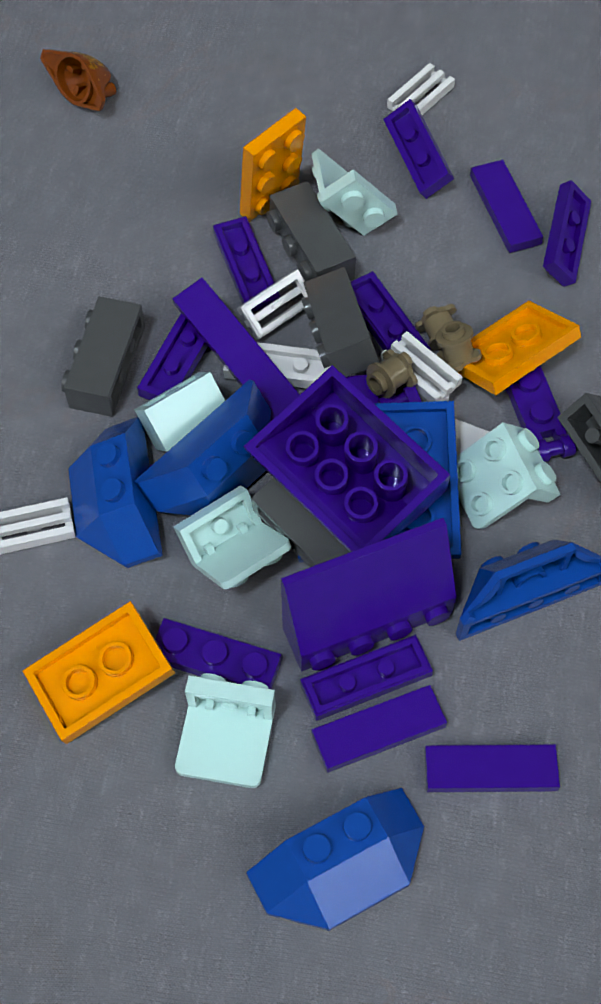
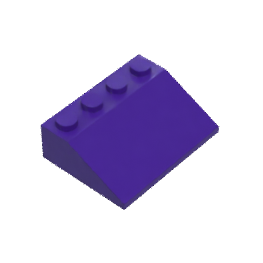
[244,365,450,552]
[281,518,456,672]

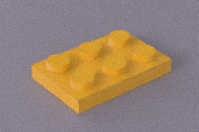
[240,108,306,222]
[458,301,581,396]
[23,601,175,744]

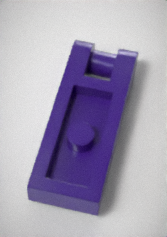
[506,365,576,462]

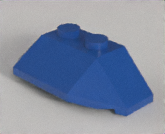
[135,379,271,516]
[68,417,163,568]
[456,540,601,641]
[246,788,424,931]

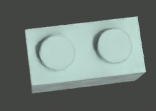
[134,372,225,452]

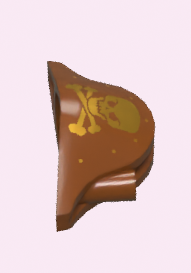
[40,49,116,111]

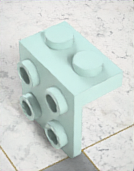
[311,149,398,236]
[457,422,561,529]
[173,485,292,589]
[175,673,276,788]

